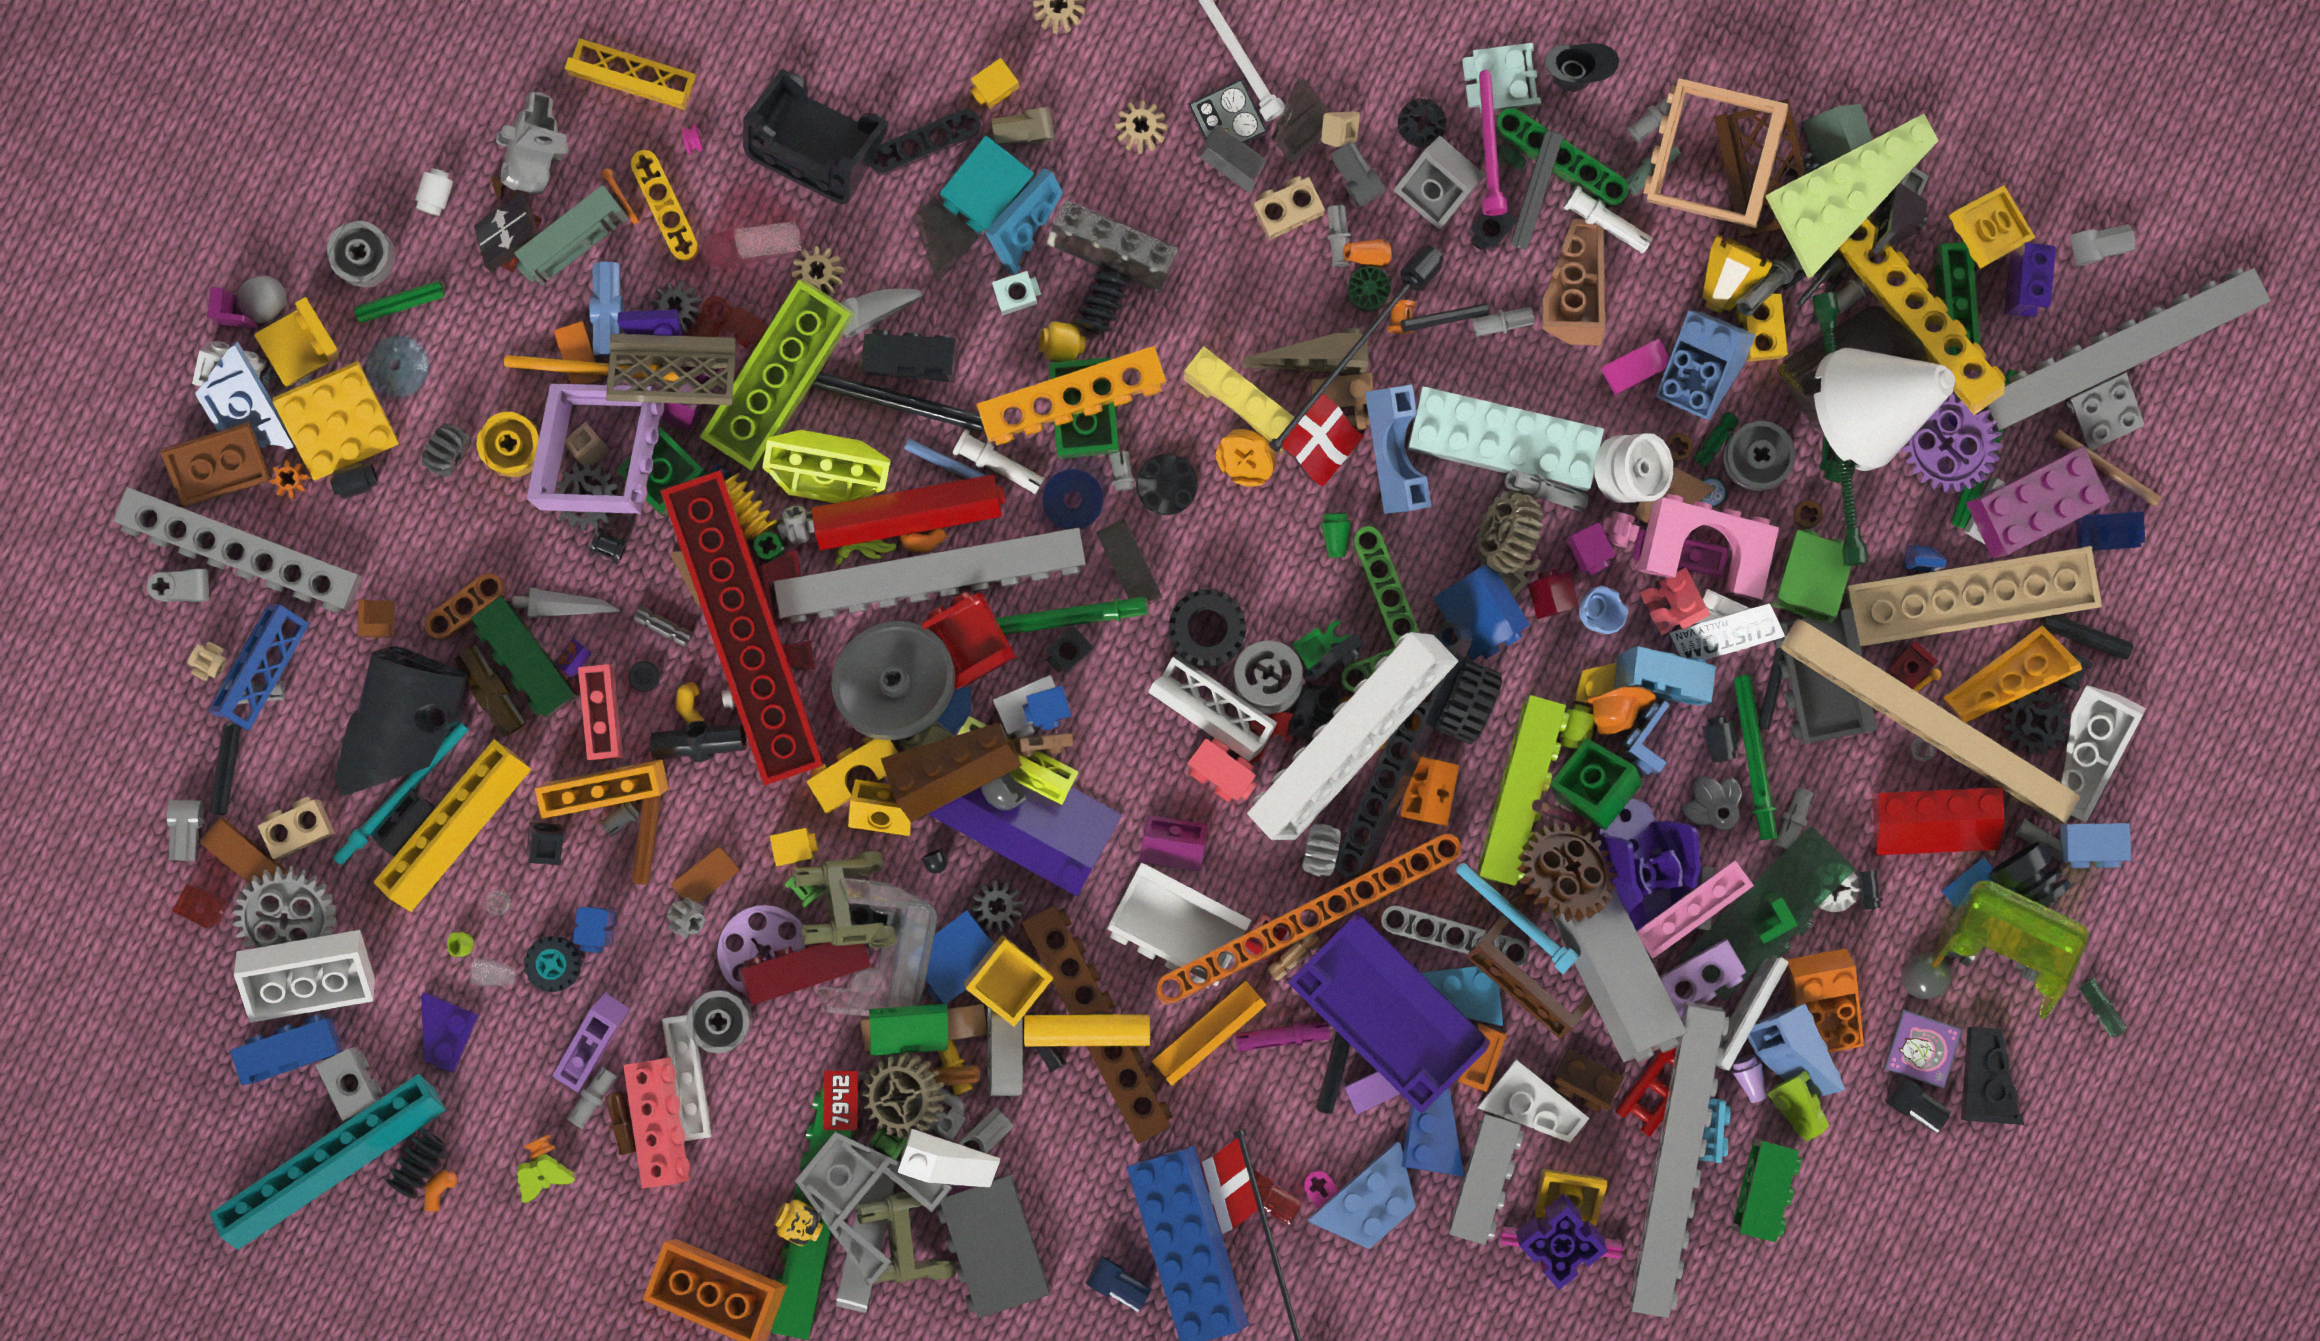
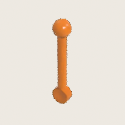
[601,168,639,225]

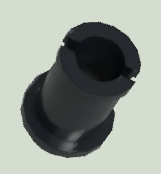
[1857,870,1883,910]

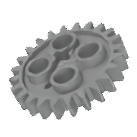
[233,866,336,948]

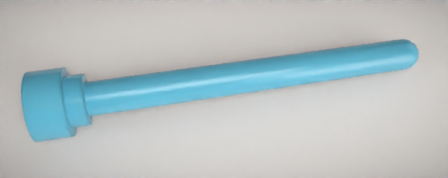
[1456,863,1579,974]

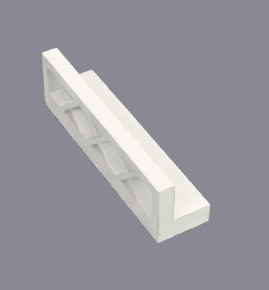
[1149,654,1277,761]

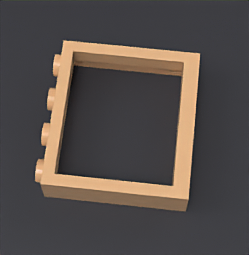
[1643,78,1788,228]

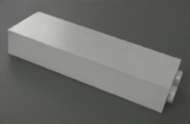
[1548,878,1687,1063]

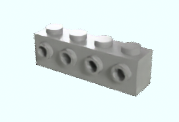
[1447,1113,1524,1245]

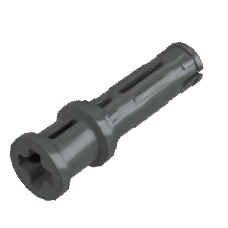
[1736,245,1803,316]

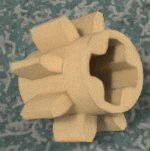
[188,642,227,681]

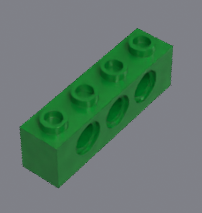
[1933,242,1980,355]

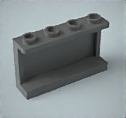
[1773,608,1877,745]
[936,1174,1050,1319]

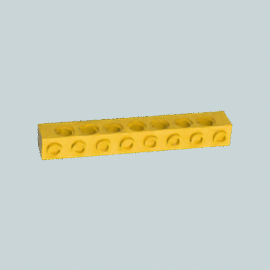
[1837,215,2006,415]

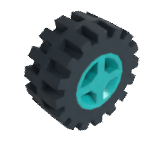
[523,936,582,992]

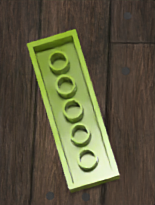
[700,280,856,471]
[1476,695,1569,886]

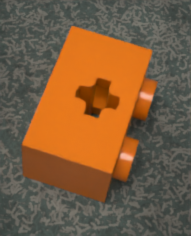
[1400,757,1459,826]

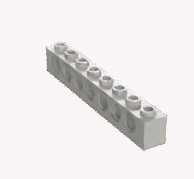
[113,487,363,614]

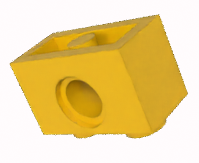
[848,779,913,836]

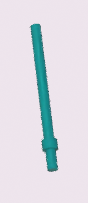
[332,722,469,866]

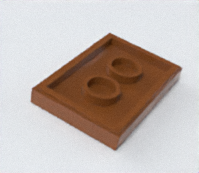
[160,421,272,508]

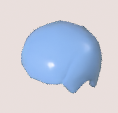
[1579,586,1628,634]

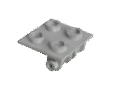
[2067,372,2145,450]

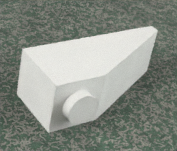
[898,1129,1000,1187]

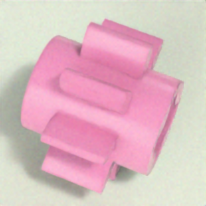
[1602,511,1640,548]

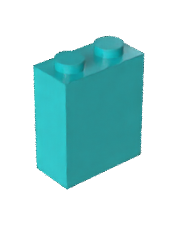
[940,136,1035,234]

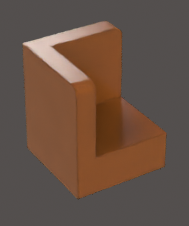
[358,599,395,638]

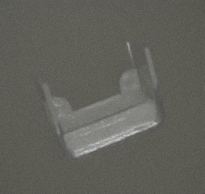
[818,878,938,1017]

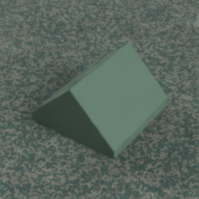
[1802,104,1872,166]

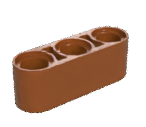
[425,573,507,640]
[200,816,288,897]

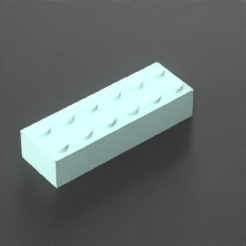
[1407,386,1604,492]

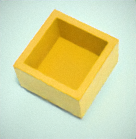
[963,935,1053,1027]

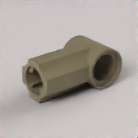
[992,107,1055,146]

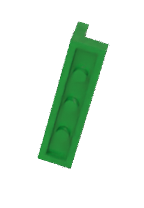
[1753,890,1798,944]

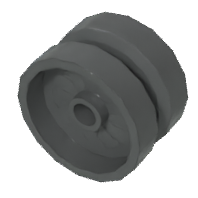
[1722,421,1796,492]

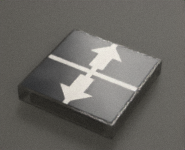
[474,192,538,272]

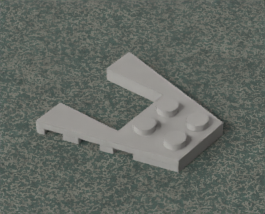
[795,1132,952,1286]

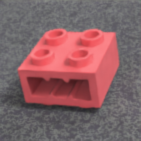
[1187,738,1257,803]

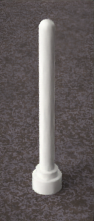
[1198,0,1287,122]

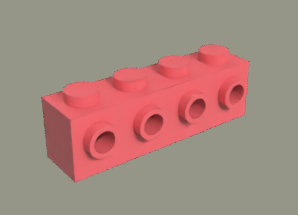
[623,1057,690,1189]

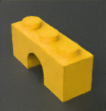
[806,736,899,813]

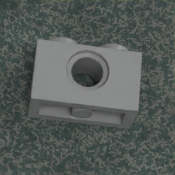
[315,1047,382,1121]

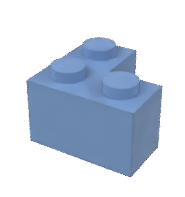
[2060,823,2131,868]

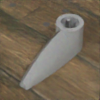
[840,288,923,338]

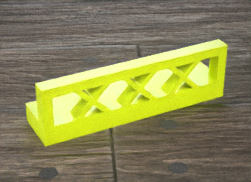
[958,716,1079,805]

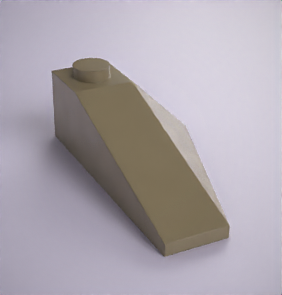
[1242,328,1368,374]

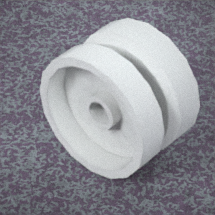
[1594,434,1673,503]

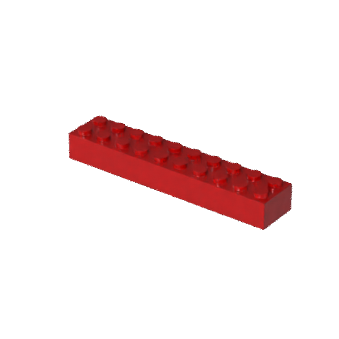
[661,469,824,786]

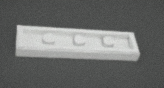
[1716,954,1789,1070]
[662,1015,712,1141]

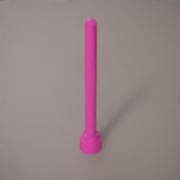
[1479,70,1508,216]

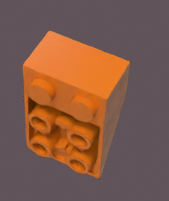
[1786,948,1864,1053]

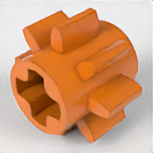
[270,460,311,500]

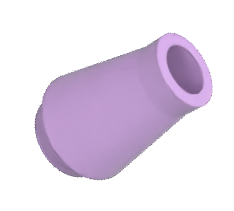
[1732,1054,1768,1103]

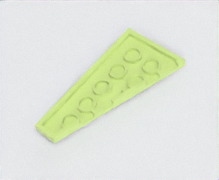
[1765,114,1938,278]

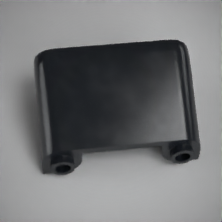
[743,69,888,204]

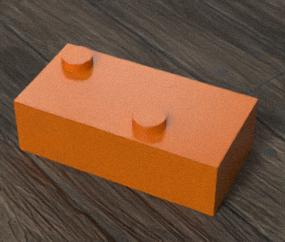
[642,1239,787,1341]

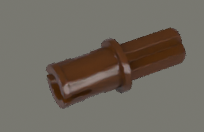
[605,1092,636,1155]

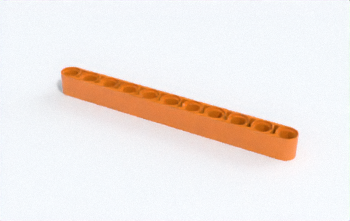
[1155,834,1461,1005]

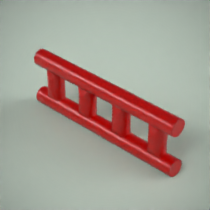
[1615,1040,1678,1137]

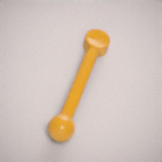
[1913,668,1941,692]

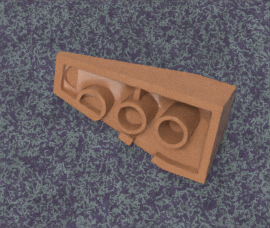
[1542,219,1605,346]

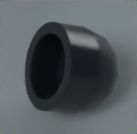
[921,848,948,874]

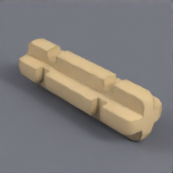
[1267,933,1321,981]

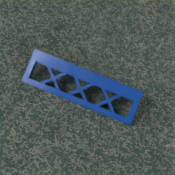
[207,604,310,730]

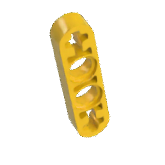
[631,150,699,262]

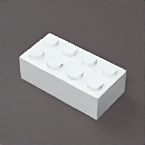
[234,930,375,1023]

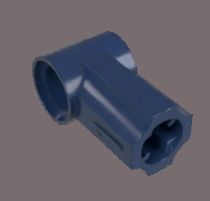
[1085,1256,1152,1312]

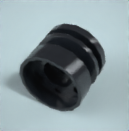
[1987,840,2072,920]

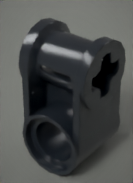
[1288,684,1340,743]

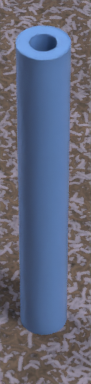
[904,438,986,479]

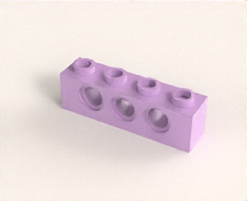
[1659,937,1746,1017]

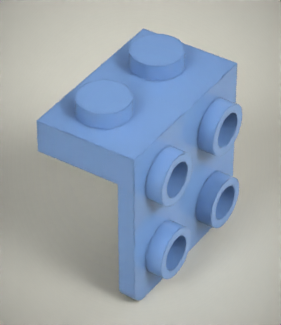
[1622,700,1670,776]

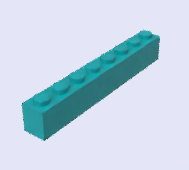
[209,1074,446,1250]

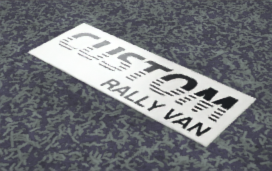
[1670,603,1785,660]

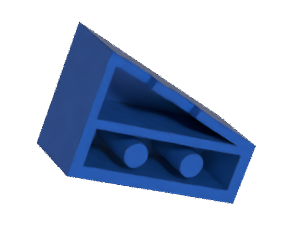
[230,1014,343,1086]

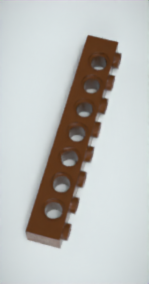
[1022,905,1173,1144]

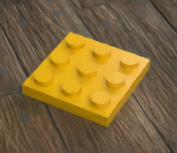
[272,361,399,481]

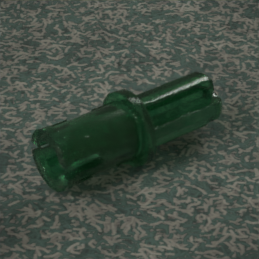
[2078,977,2127,1038]

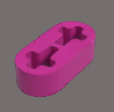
[1304,1170,1339,1208]

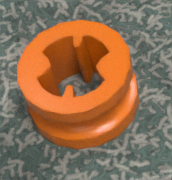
[524,1134,556,1160]

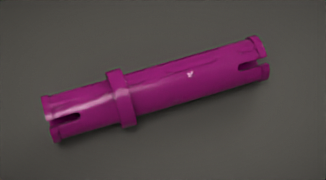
[1235,1020,1330,1052]

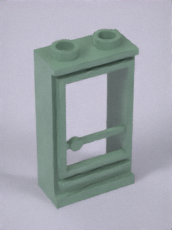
[514,185,629,286]

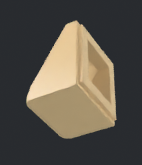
[1321,111,1360,148]
[565,422,609,467]

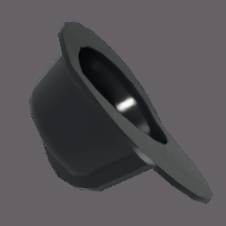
[1545,43,1619,92]

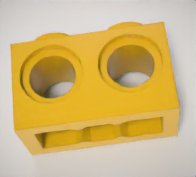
[1736,293,1788,362]

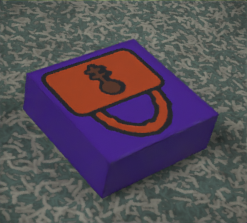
[555,638,591,677]

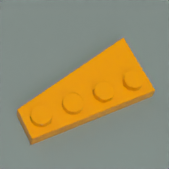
[1943,625,2082,723]

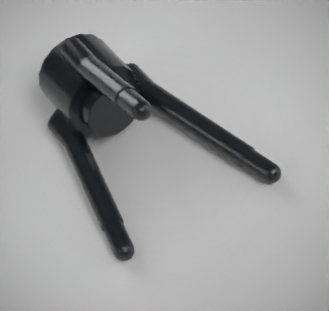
[1782,254,1846,325]

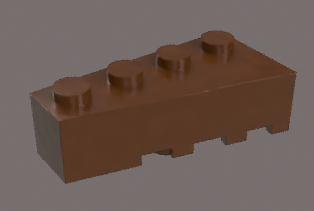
[880,723,1022,822]

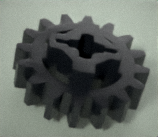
[2001,688,2070,755]

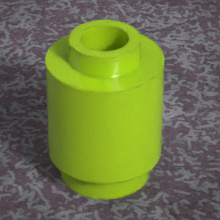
[1560,704,1595,750]

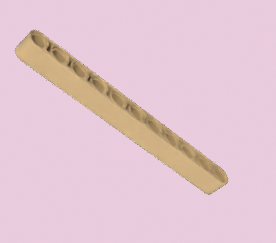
[1780,619,2080,824]

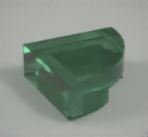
[1484,144,1527,171]

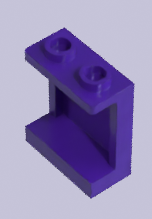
[2004,242,2056,318]

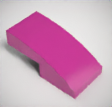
[1601,338,1670,395]

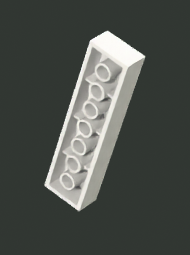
[1247,632,1458,840]

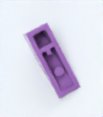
[552,993,631,1093]

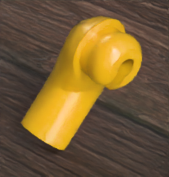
[676,682,704,724]

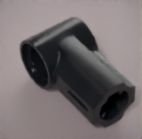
[1885,1075,1952,1133]

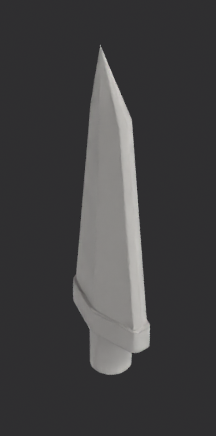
[513,588,621,618]

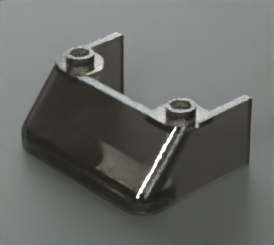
[1778,306,1930,438]

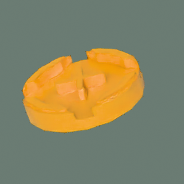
[1216,429,1277,487]

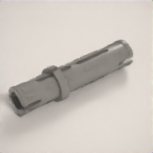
[1505,469,1588,511]

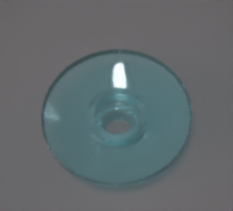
[367,336,429,397]

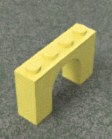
[1184,346,1294,455]

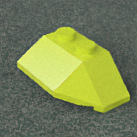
[762,430,890,503]

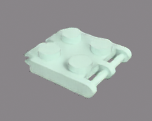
[1462,43,1541,113]

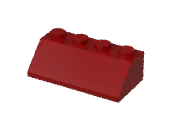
[1872,787,2004,855]

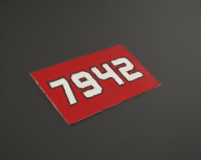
[823,1070,858,1130]

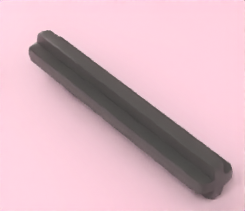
[1511,130,1563,249]

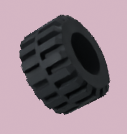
[1169,588,1246,668]
[1436,659,1502,745]

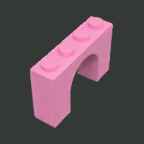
[1637,494,1779,600]

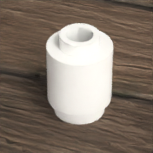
[415,168,453,216]

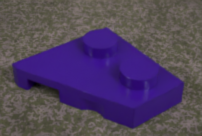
[617,310,682,336]
[421,992,480,1073]

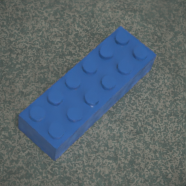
[1127,1145,1249,1341]

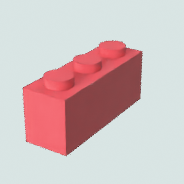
[578,664,623,761]

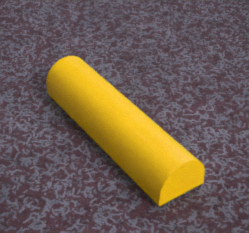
[1024,1014,1150,1047]

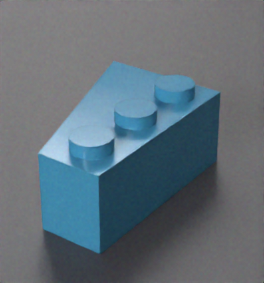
[1614,646,1716,706]

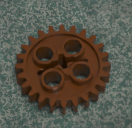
[1517,823,1617,922]

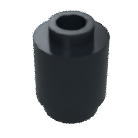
[330,461,379,499]
[1702,716,1738,762]

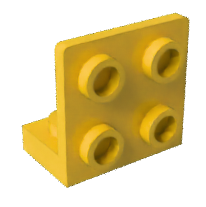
[255,297,340,387]

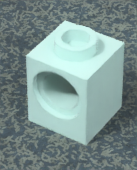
[992,271,1041,316]

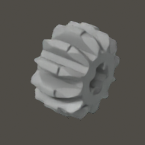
[1302,824,1341,877]

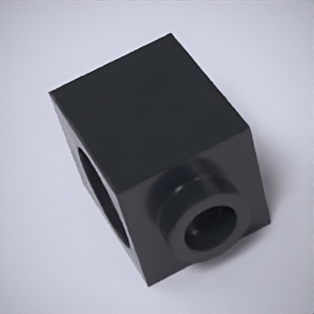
[1468,212,1517,253]
[1046,625,1095,674]
[526,822,564,865]

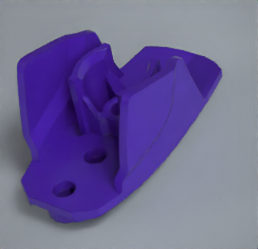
[1597,798,1701,931]

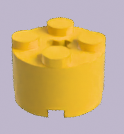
[477,412,540,477]

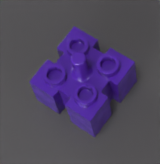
[1516,1193,1608,1290]

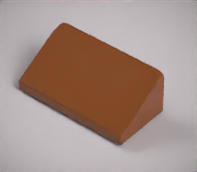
[671,846,741,903]

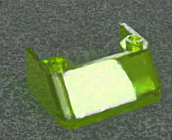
[1931,881,2089,1019]

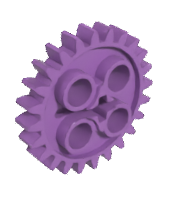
[1902,392,2002,492]

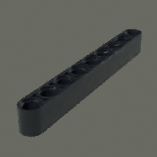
[1336,622,1473,877]

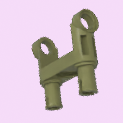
[793,851,896,948]
[856,1191,956,1285]

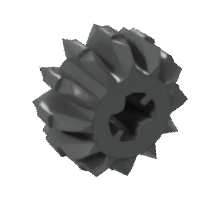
[650,281,703,333]
[422,423,470,478]
[971,880,1024,933]

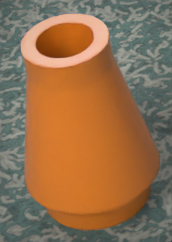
[1343,239,1391,269]

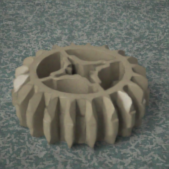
[1475,490,1544,574]
[861,1053,946,1138]

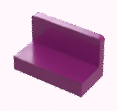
[207,287,258,330]
[1140,815,1208,871]

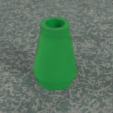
[1320,512,1351,558]

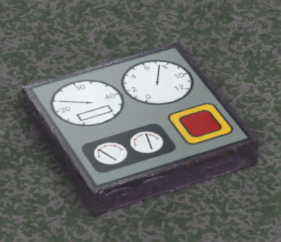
[1187,78,1269,145]

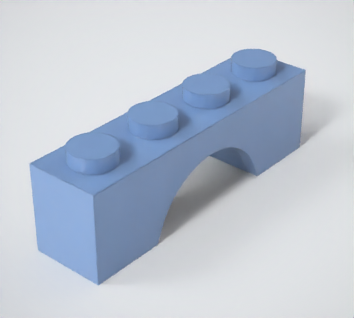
[1365,384,1432,514]

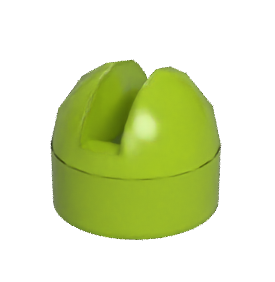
[447,932,474,957]

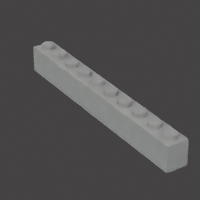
[1981,267,2271,431]
[774,528,1086,624]
[1629,1001,1729,1318]

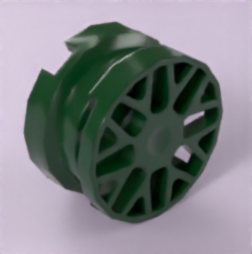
[1347,266,1391,312]

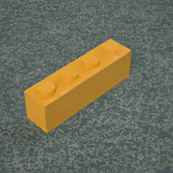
[535,759,669,819]

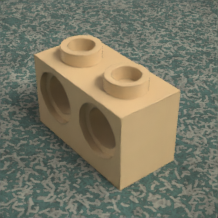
[1253,176,1325,241]
[258,797,336,860]

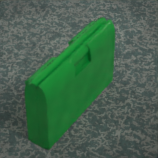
[869,1004,948,1055]

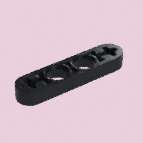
[870,109,981,175]

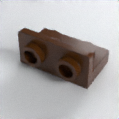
[1551,1048,1624,1113]

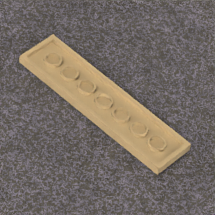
[1846,546,2102,647]

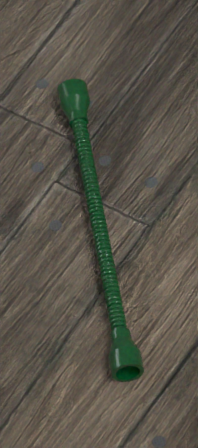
[1812,292,1869,566]

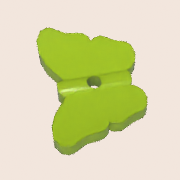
[517,1154,575,1203]

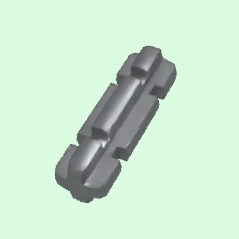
[634,606,692,646]

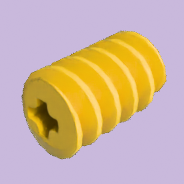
[726,473,777,541]

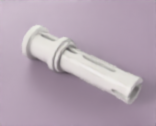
[1563,185,1653,254]
[953,429,1045,494]

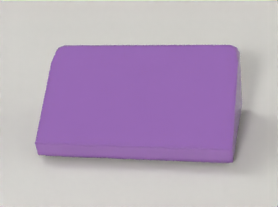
[1343,1071,1400,1114]

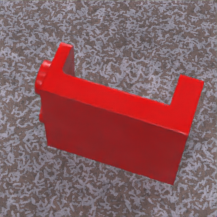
[921,592,1017,690]

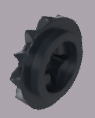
[1397,98,1447,148]

